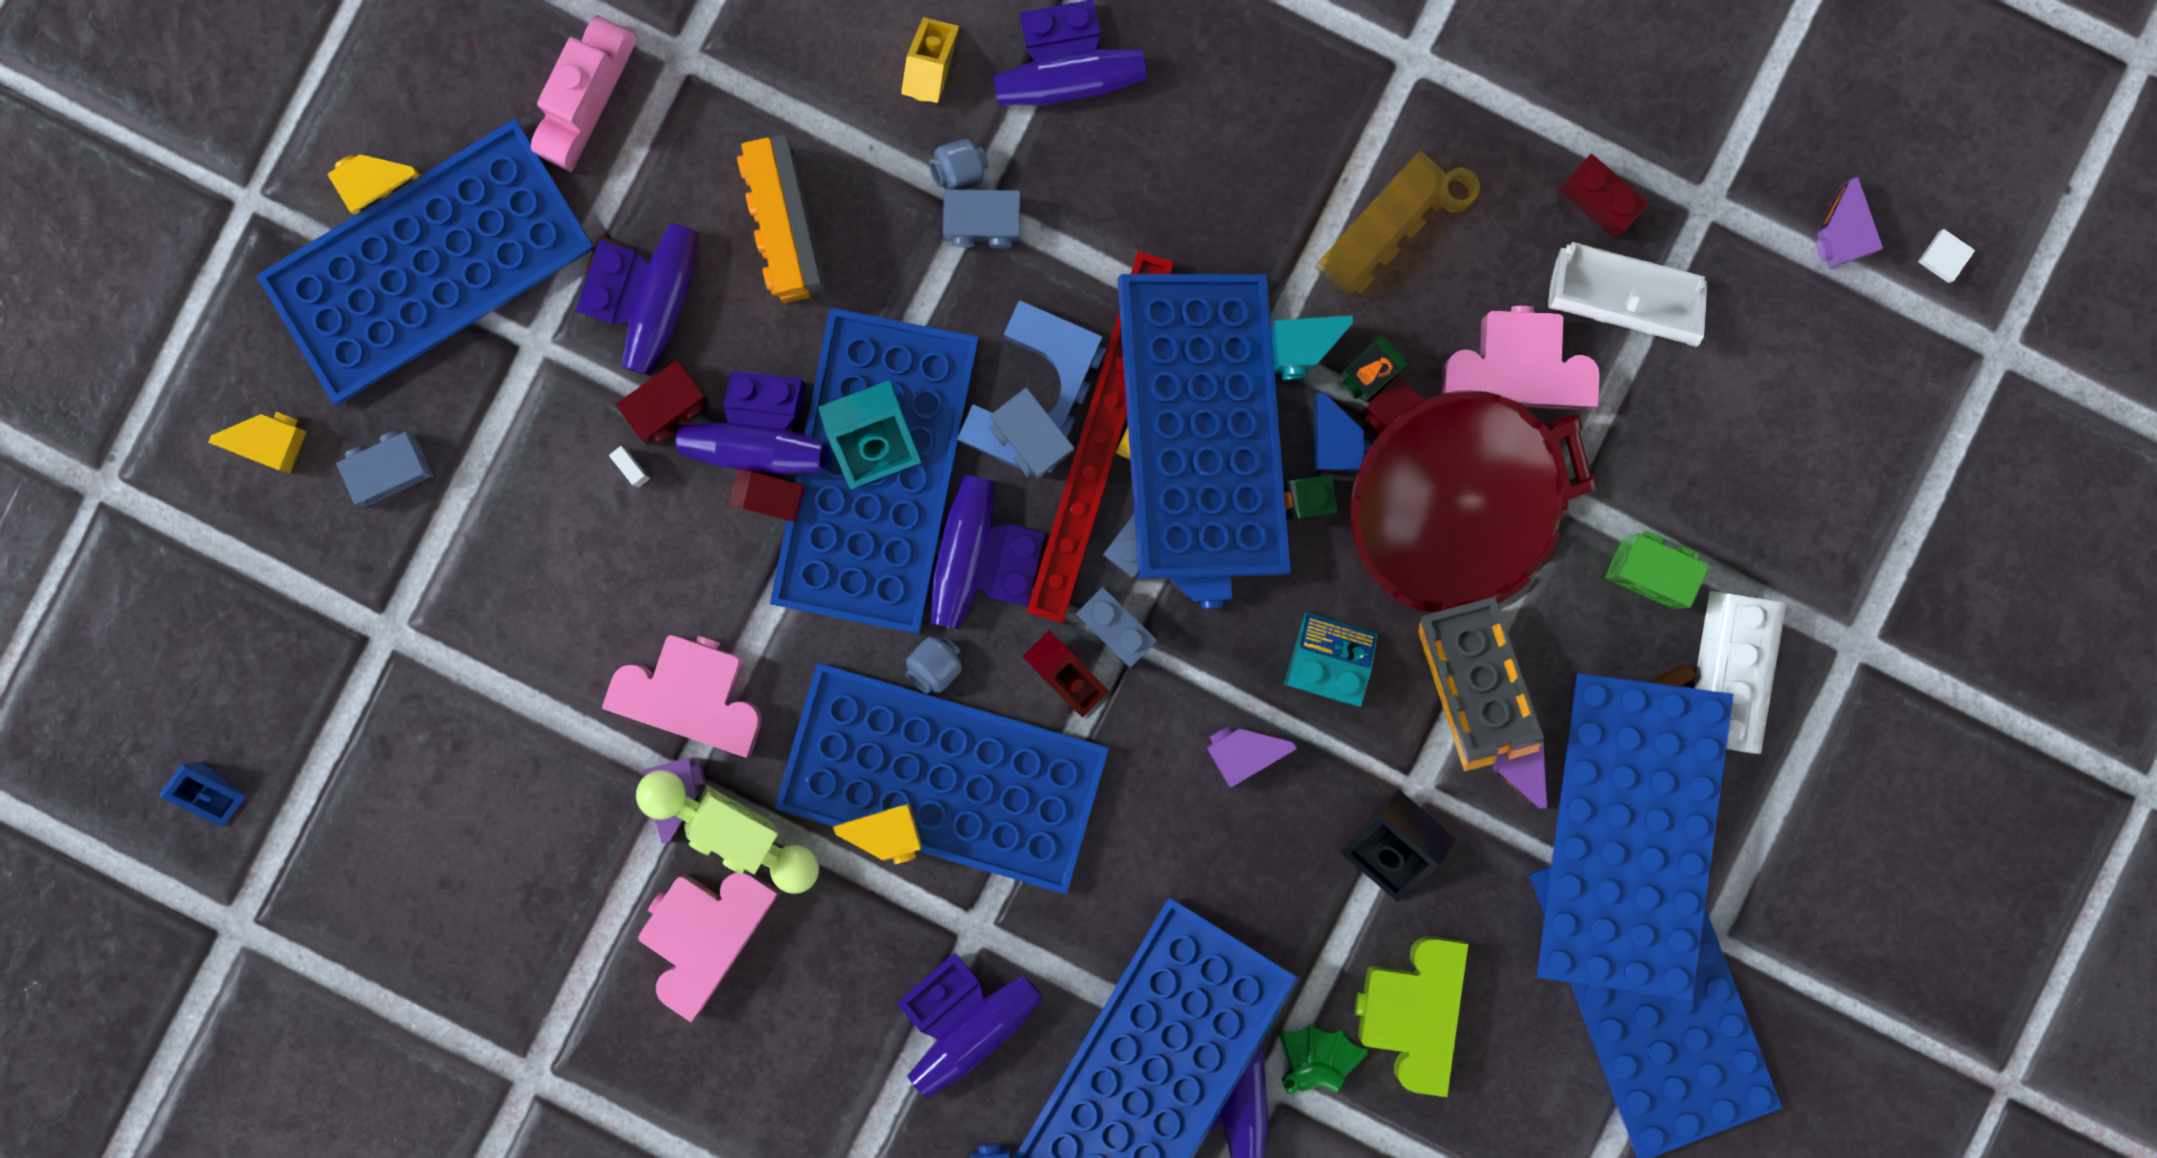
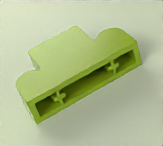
[1355,936,1468,1097]

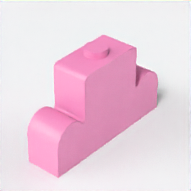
[531,15,638,173]
[1441,306,1599,411]
[602,635,762,758]
[638,870,781,1022]

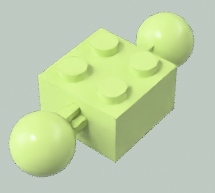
[636,770,819,894]

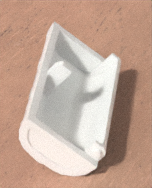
[1548,242,1707,347]
[1693,591,1786,754]

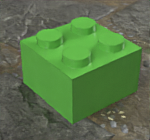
[1604,531,1709,610]

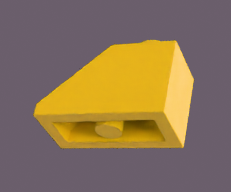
[901,17,959,103]
[327,154,422,215]
[208,412,307,473]
[833,803,923,865]

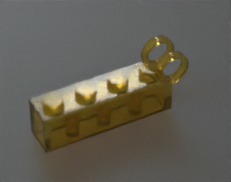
[1315,150,1480,297]

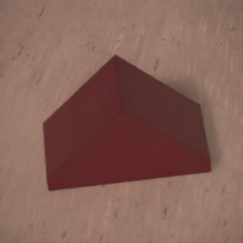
[728,470,806,523]

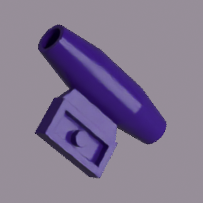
[993,0,1147,106]
[575,223,699,376]
[676,371,830,475]
[931,475,1045,630]
[897,953,1043,1099]
[1210,1044,1269,1158]

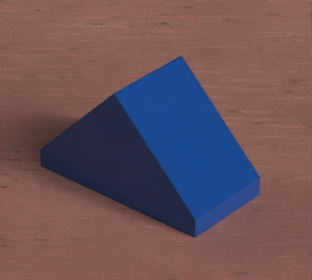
[159,762,245,827]

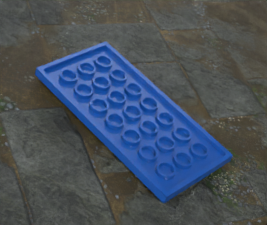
[256,119,594,406]
[1117,274,1291,579]
[770,307,979,634]
[774,663,1109,895]
[1536,673,1734,1000]
[1528,865,1782,1158]
[1014,897,1300,1158]

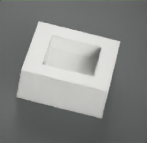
[1918,229,1975,283]
[609,446,650,488]

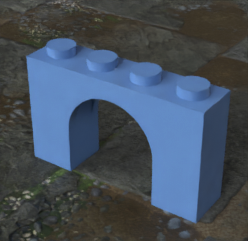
[957,300,1106,479]

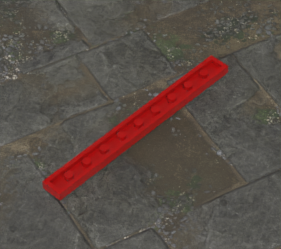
[1026,251,1174,624]

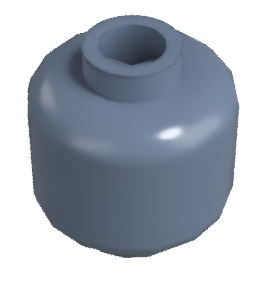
[929,138,988,190]
[906,637,962,694]

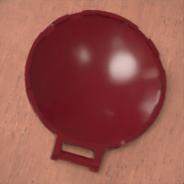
[1351,390,1598,613]

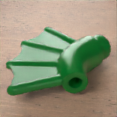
[1279,1024,1369,1094]

